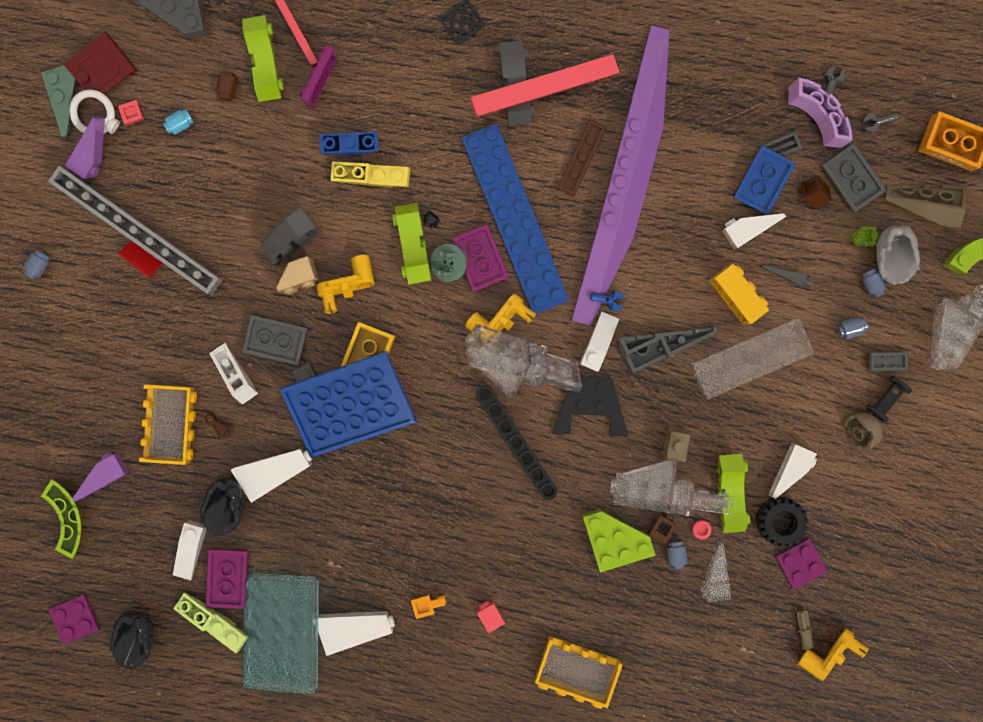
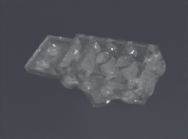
[926,283,983,373]
[465,324,582,399]
[610,458,733,516]

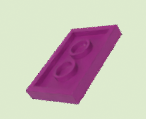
[300,45,338,109]
[452,224,509,292]
[206,549,248,609]

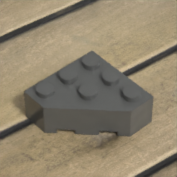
[138,0,208,39]
[260,207,322,266]

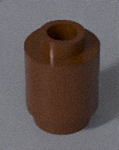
[216,71,238,101]

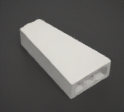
[231,448,313,503]
[314,611,395,656]

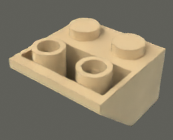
[277,256,320,295]

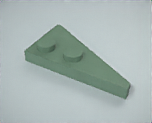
[41,65,77,138]

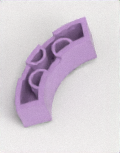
[788,78,852,148]

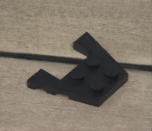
[553,377,628,437]

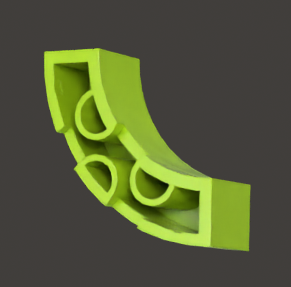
[242,15,284,102]
[392,203,431,285]
[942,238,983,275]
[717,454,750,533]
[41,479,81,559]

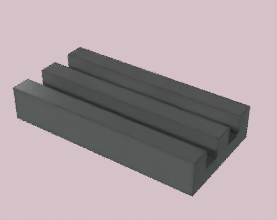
[759,131,803,157]

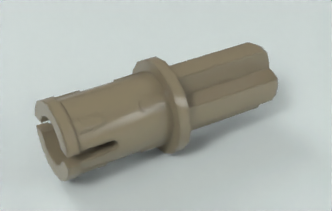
[796,610,815,650]

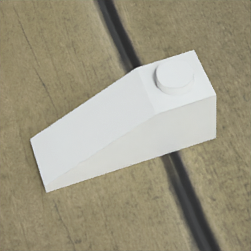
[722,213,786,249]
[579,311,619,372]
[209,343,258,404]
[768,443,817,499]
[173,520,206,580]

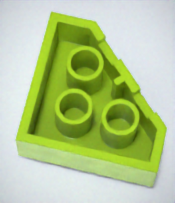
[581,509,656,573]

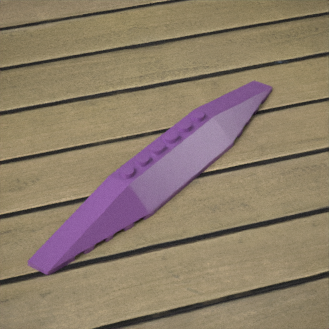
[572,25,670,326]

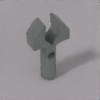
[824,65,846,95]
[861,112,899,133]

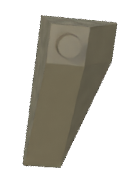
[885,184,968,228]

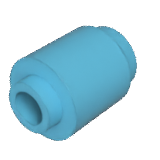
[163,109,194,135]

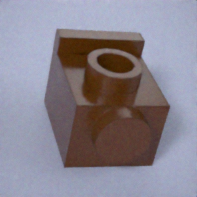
[647,513,677,545]

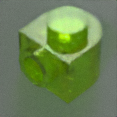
[852,226,879,247]

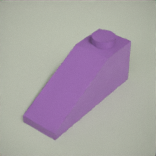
[65,117,105,179]
[72,452,130,502]

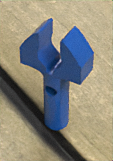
[590,291,625,311]

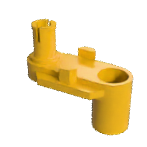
[316,255,375,314]
[465,293,536,345]
[798,628,869,682]

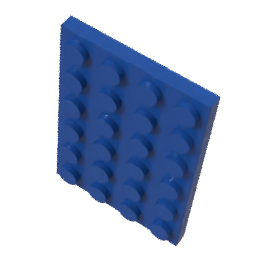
[280,351,417,458]

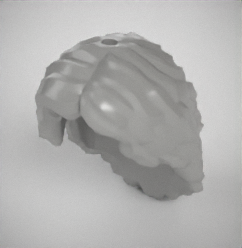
[876,225,920,285]

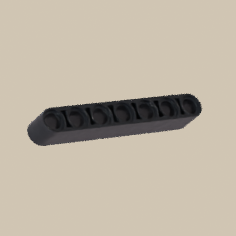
[477,386,557,500]

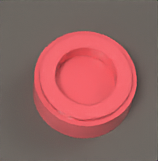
[692,520,712,540]

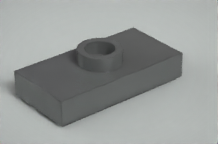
[868,352,909,371]

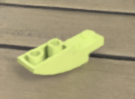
[174,593,249,653]

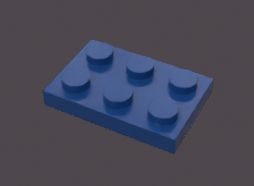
[733,146,796,215]

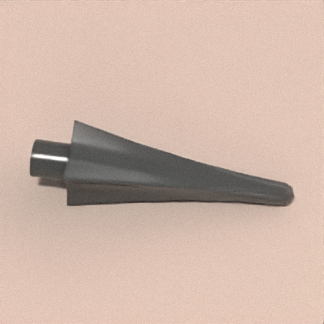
[761,265,813,288]

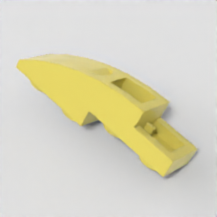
[331,162,410,187]

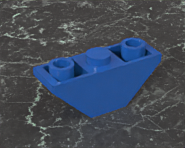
[320,132,379,156]

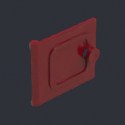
[64,32,137,102]

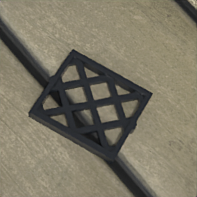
[439,0,486,45]

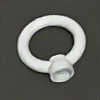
[69,89,120,134]

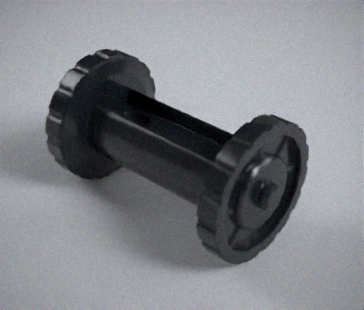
[866,376,912,423]

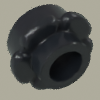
[423,210,440,228]

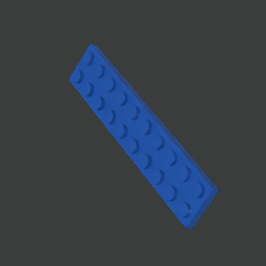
[461,123,569,314]

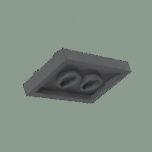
[821,143,887,213]
[242,315,308,366]

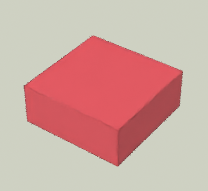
[118,100,144,126]

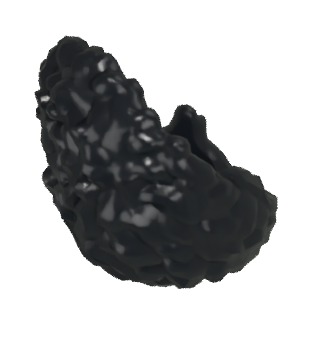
[199,478,246,536]
[109,611,154,669]

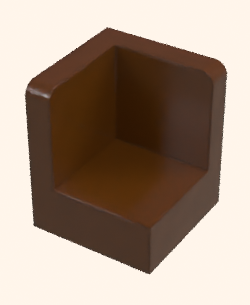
[801,175,832,209]

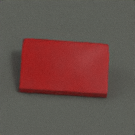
[118,241,163,278]

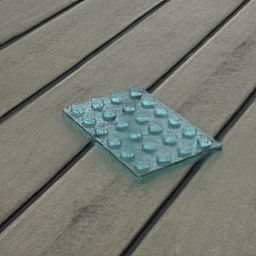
[243,573,319,695]

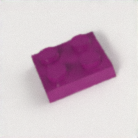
[775,538,827,590]
[48,594,101,645]

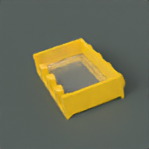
[139,384,197,465]
[534,636,623,709]

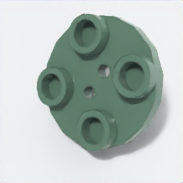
[431,244,467,282]

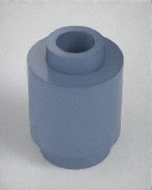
[22,249,50,279]
[862,268,887,298]
[837,316,868,340]
[667,540,688,569]

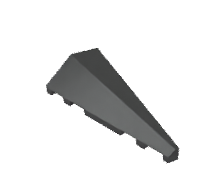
[618,327,719,374]

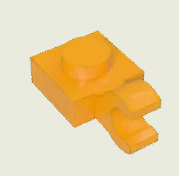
[411,594,447,619]

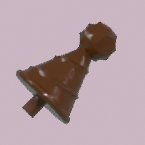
[205,413,232,439]

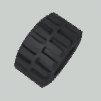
[756,497,809,547]

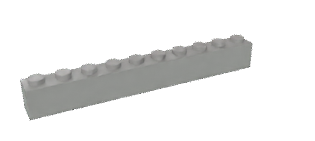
[48,166,223,295]

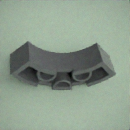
[499,40,535,126]

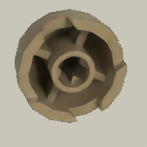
[844,412,883,452]

